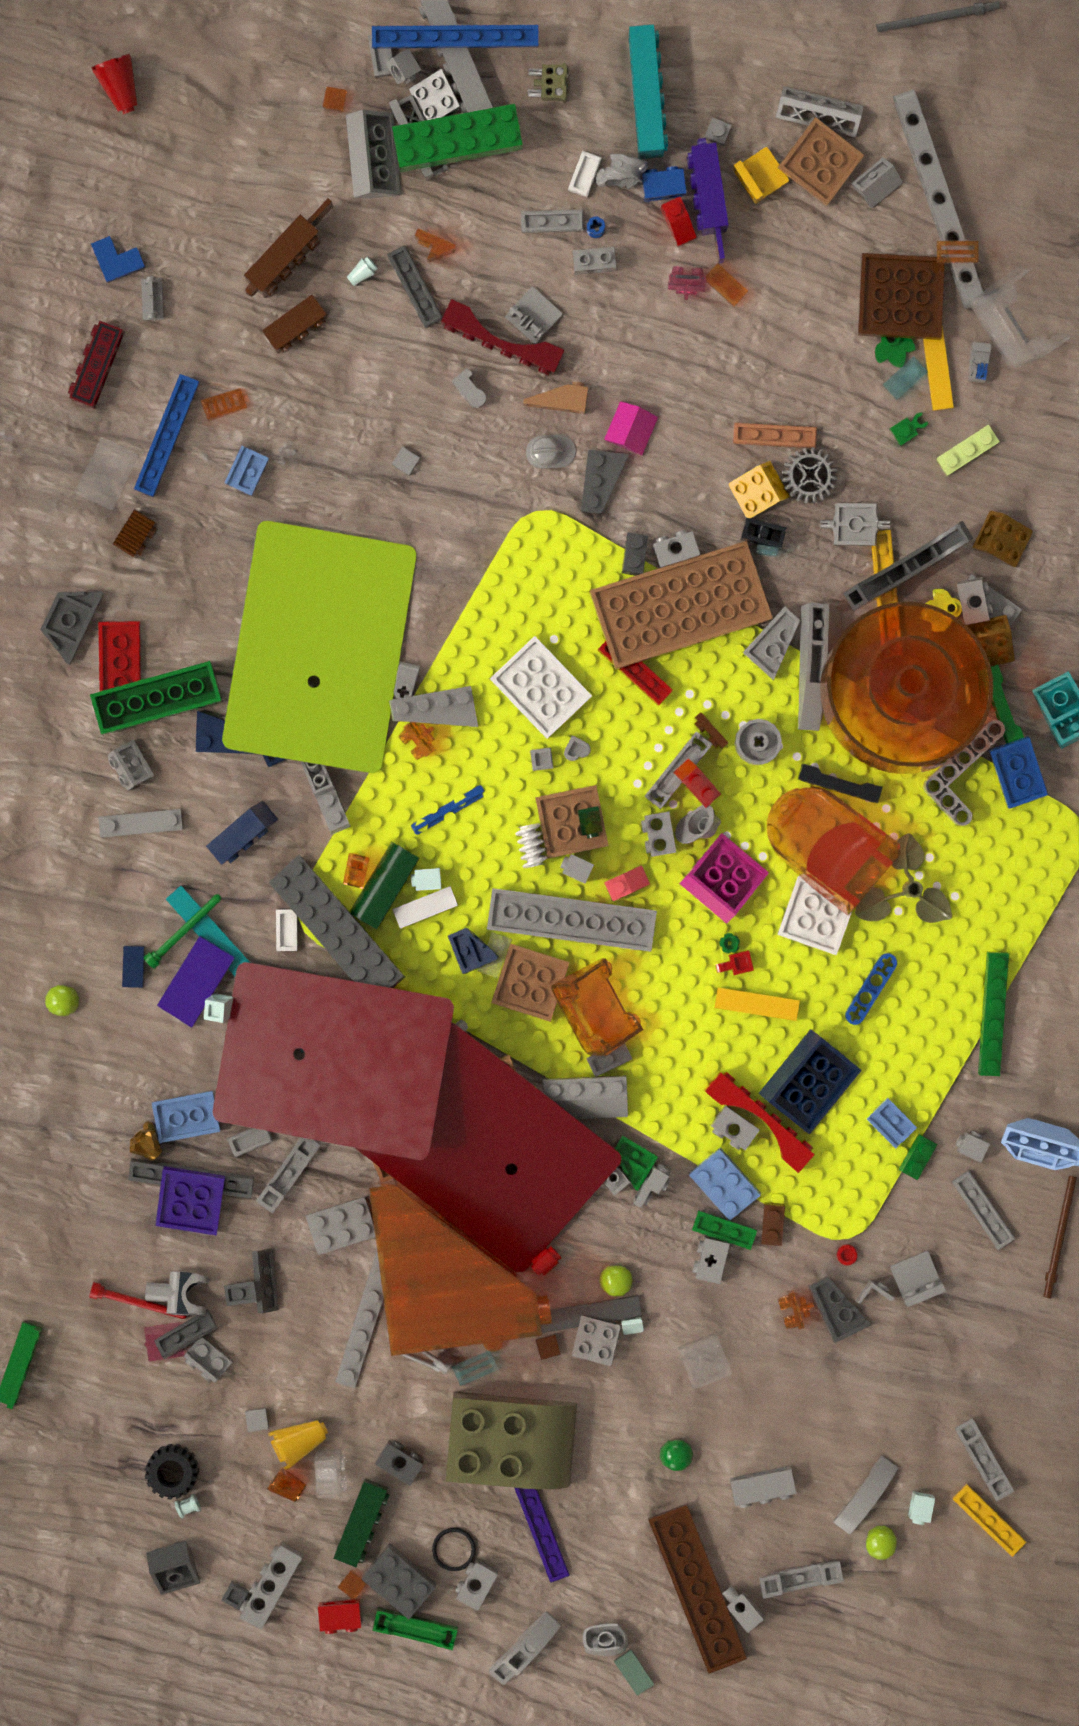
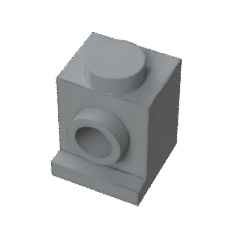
[604,1167,630,1196]

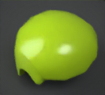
[45,985,79,1016]
[599,1265,633,1297]
[866,1526,897,1560]

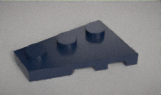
[195,711,255,754]

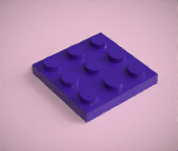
[155,1166,225,1236]

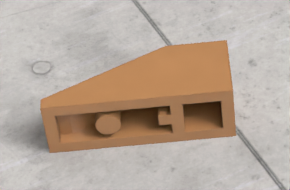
[523,382,588,414]

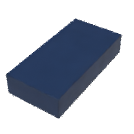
[122,946,145,988]

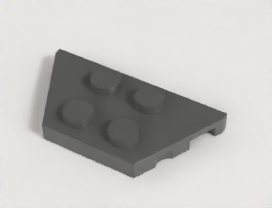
[40,591,104,665]

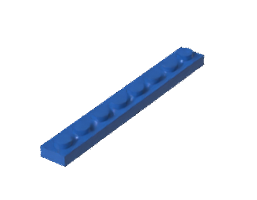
[372,25,539,49]

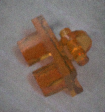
[399,722,436,760]
[778,1290,814,1329]

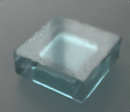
[756,544,778,558]

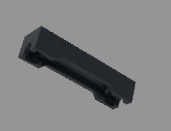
[797,763,883,803]

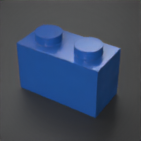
[642,166,686,202]

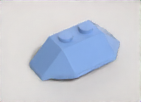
[1001,1118,1079,1170]

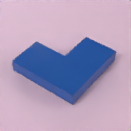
[91,236,145,283]

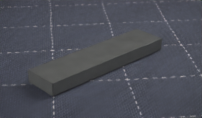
[387,245,443,329]

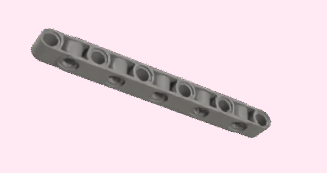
[893,89,985,310]

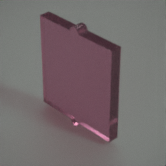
[144,1322,185,1361]

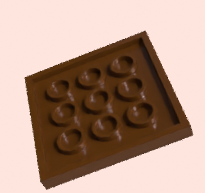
[858,253,945,340]

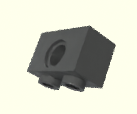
[375,1440,424,1486]

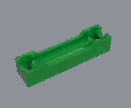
[980,665,1024,744]
[372,1607,458,1651]

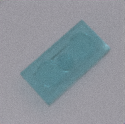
[883,357,928,400]

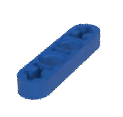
[845,953,897,1025]

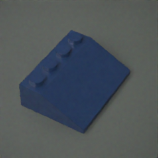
[759,1029,862,1135]

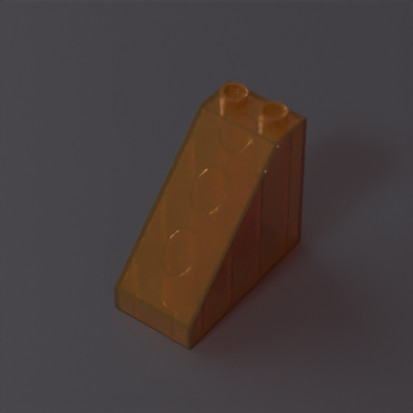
[369,1180,552,1356]

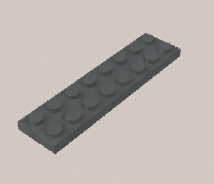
[269,855,405,988]

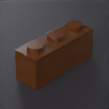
[262,295,328,353]

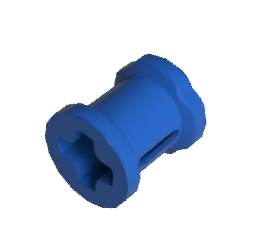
[586,216,605,238]

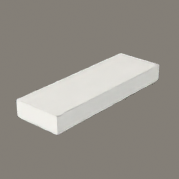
[393,886,458,928]

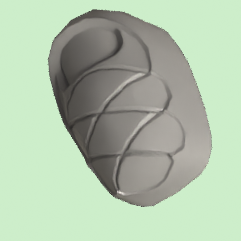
[583,1624,628,1656]

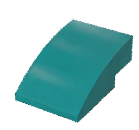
[1032,671,1079,749]

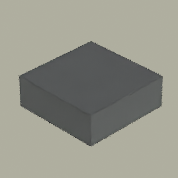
[221,1581,249,1610]

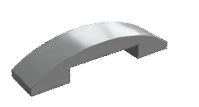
[256,1138,320,1213]
[954,1418,1014,1502]
[833,1455,898,1534]
[759,1561,844,1599]

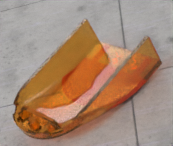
[767,786,901,916]

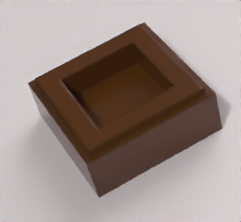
[535,1334,561,1360]

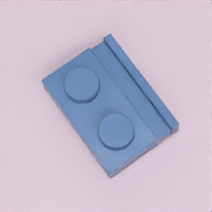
[224,446,269,496]
[866,1098,917,1149]

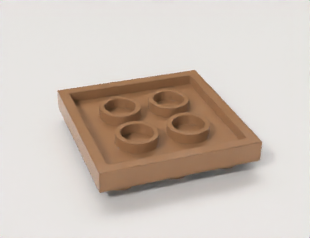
[778,117,864,206]
[535,785,609,858]
[491,943,570,1022]

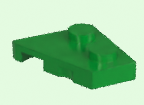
[615,1135,658,1191]

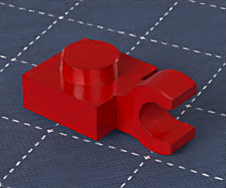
[715,950,754,975]

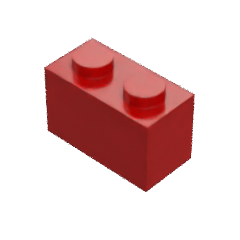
[673,758,721,808]
[318,1599,362,1634]

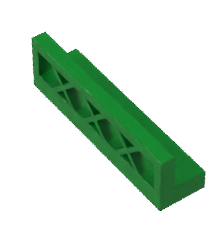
[0,1321,43,1409]

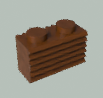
[113,509,158,559]

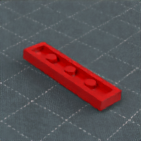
[598,641,673,706]

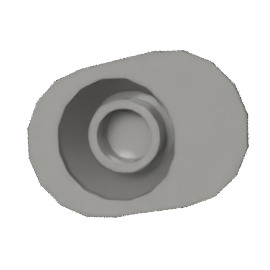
[526,435,576,469]
[675,805,721,844]

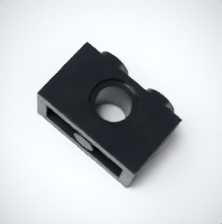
[740,517,787,550]

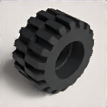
[145,1444,199,1500]

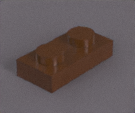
[694,712,728,749]
[761,1202,785,1246]

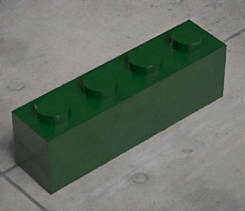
[333,1478,390,1568]

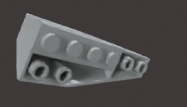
[798,603,841,731]

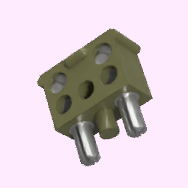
[527,63,568,103]

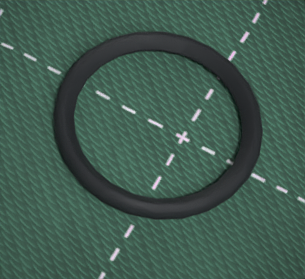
[432,1528,476,1572]

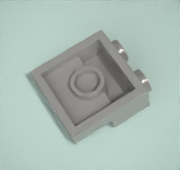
[633,1164,671,1208]

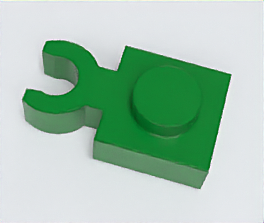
[889,412,928,446]

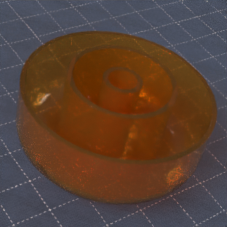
[820,602,993,774]

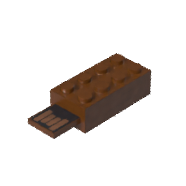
[244,198,334,298]

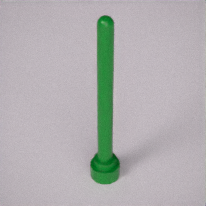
[143,894,222,969]

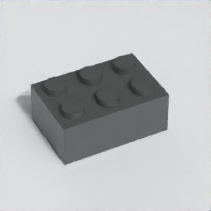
[362,1543,436,1619]

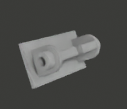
[141,276,164,320]

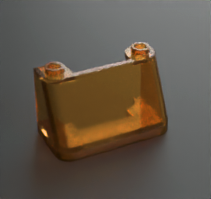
[551,958,643,1056]

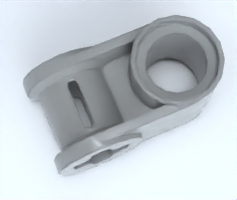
[394,661,420,699]

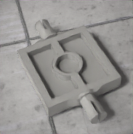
[820,503,891,546]

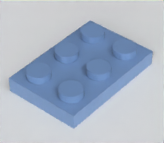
[152,1091,221,1143]
[689,1147,761,1221]

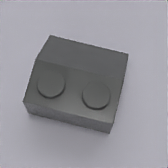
[146,1541,200,1595]

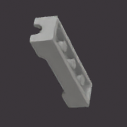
[644,731,712,809]

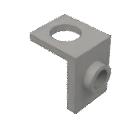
[856,1280,894,1304]

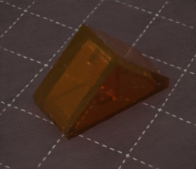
[343,853,371,889]
[267,1467,307,1502]

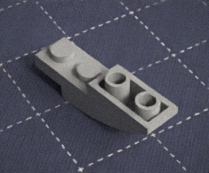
[301,761,351,835]
[489,1611,561,1685]

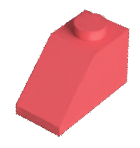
[604,865,650,901]

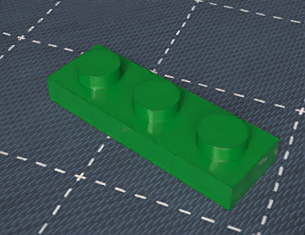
[692,1210,757,1250]

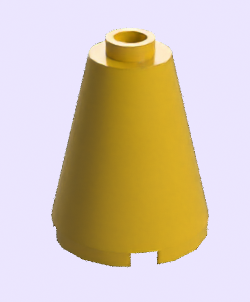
[268,1420,328,1470]

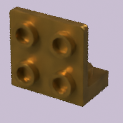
[972,510,1033,567]
[966,615,1015,669]

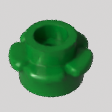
[719,933,740,954]

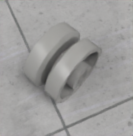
[734,719,782,765]

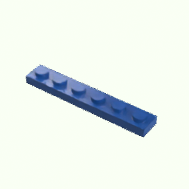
[134,374,200,497]

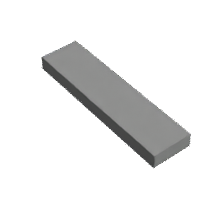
[951,1170,1015,1251]

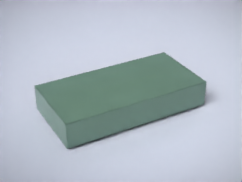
[614,1649,654,1696]

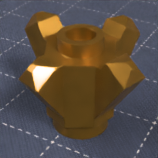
[129,1121,162,1161]

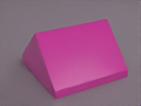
[604,401,658,456]

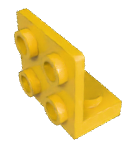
[732,147,789,204]
[729,461,790,518]

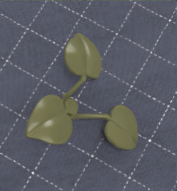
[855,833,952,923]

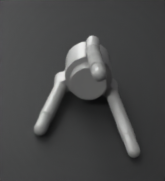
[401,1328,454,1374]

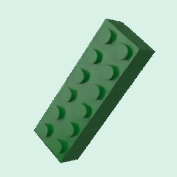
[392,104,523,172]
[90,661,223,735]

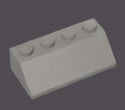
[346,110,401,199]
[543,1075,628,1119]

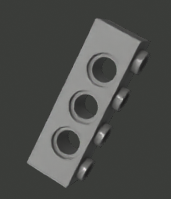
[239,1542,303,1630]

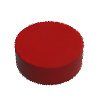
[836,1244,858,1266]

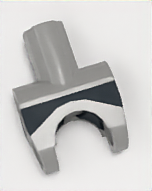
[145,1272,209,1316]

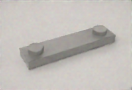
[98,809,183,838]

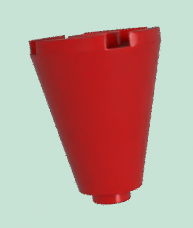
[91,54,138,115]

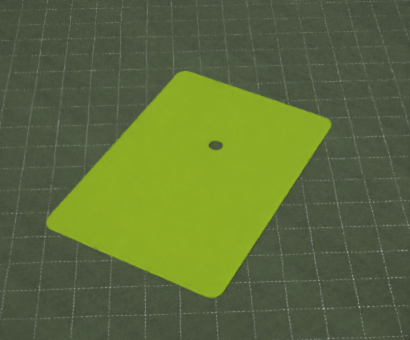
[222,521,416,773]

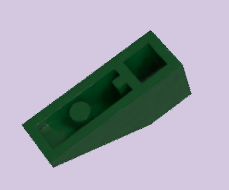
[577,806,603,839]

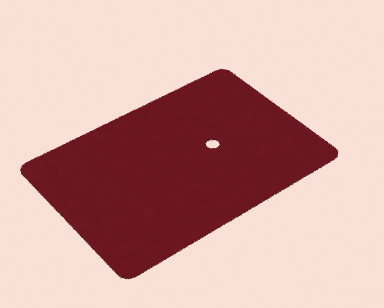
[213,962,454,1160]
[355,1022,621,1272]

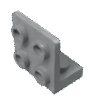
[890,1251,946,1307]

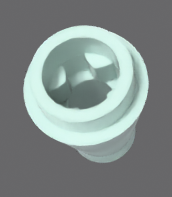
[347,256,378,286]

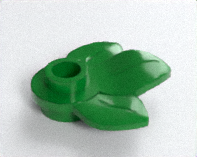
[875,337,915,368]

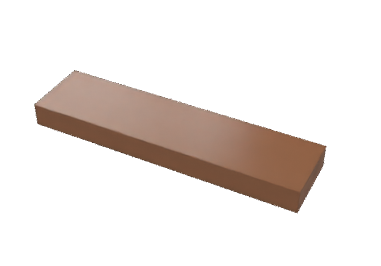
[733,423,817,449]

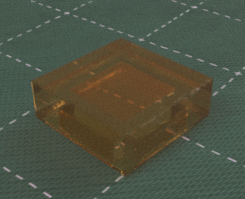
[323,86,347,112]
[338,1570,366,1600]

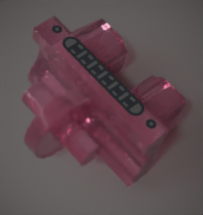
[668,266,706,300]

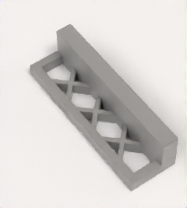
[776,86,863,137]
[389,95,449,181]

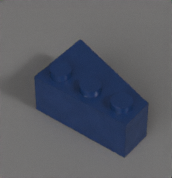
[206,801,279,865]

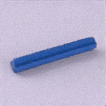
[411,785,485,835]

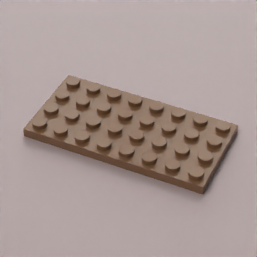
[589,541,773,670]

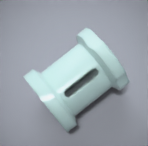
[174,1494,201,1519]

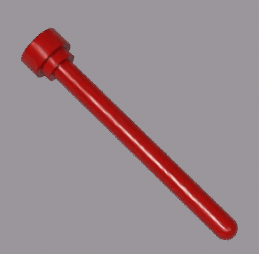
[89,1282,187,1319]

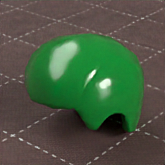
[659,1440,693,1471]

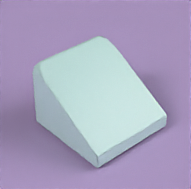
[621,1317,644,1335]

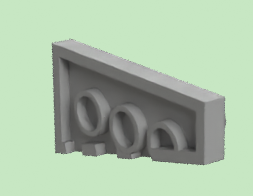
[389,686,478,727]

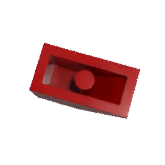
[661,196,697,246]

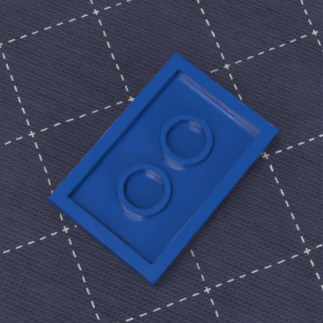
[989,736,1048,809]

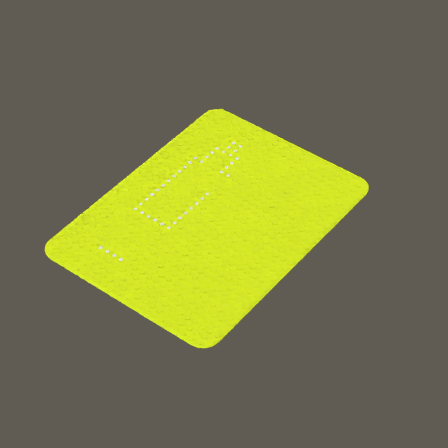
[298,510,1079,1240]

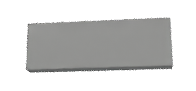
[521,209,584,233]

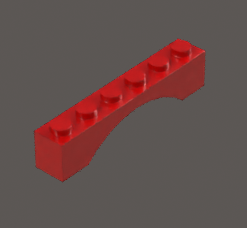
[704,1072,815,1173]

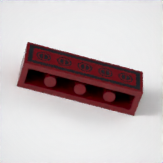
[68,320,125,409]

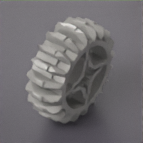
[782,447,838,504]

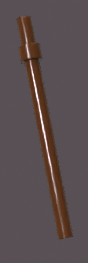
[1043,1175,1077,1299]

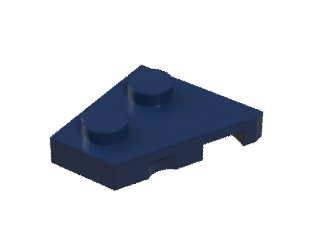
[448,928,500,974]

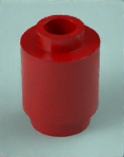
[531,1246,562,1276]

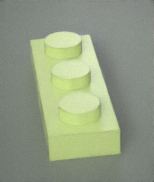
[936,425,1000,476]

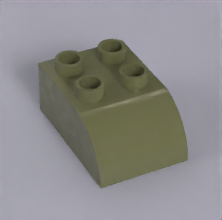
[446,1392,577,1489]

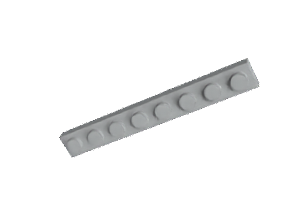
[335,1224,405,1388]

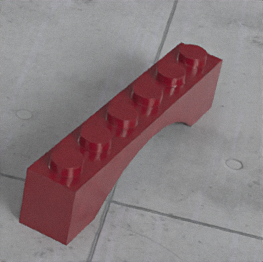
[441,299,565,376]

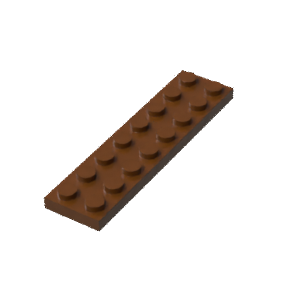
[648,1503,747,1674]

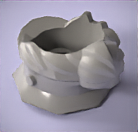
[596,154,648,189]

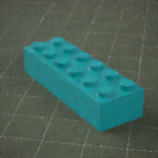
[628,24,668,159]

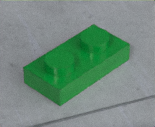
[898,1134,938,1181]

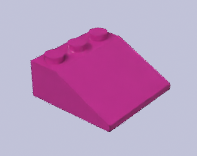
[679,833,769,924]

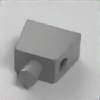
[722,1585,766,1633]

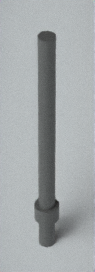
[876,1,1000,33]

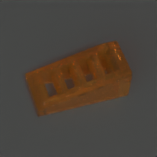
[200,388,247,421]

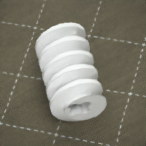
[515,823,547,868]

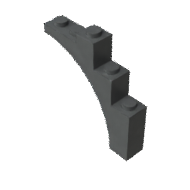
[843,521,974,611]

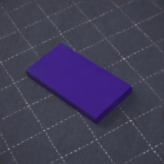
[157,935,236,1028]

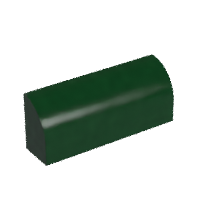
[350,841,419,929]

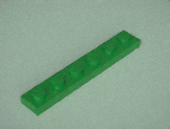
[978,951,1009,1076]

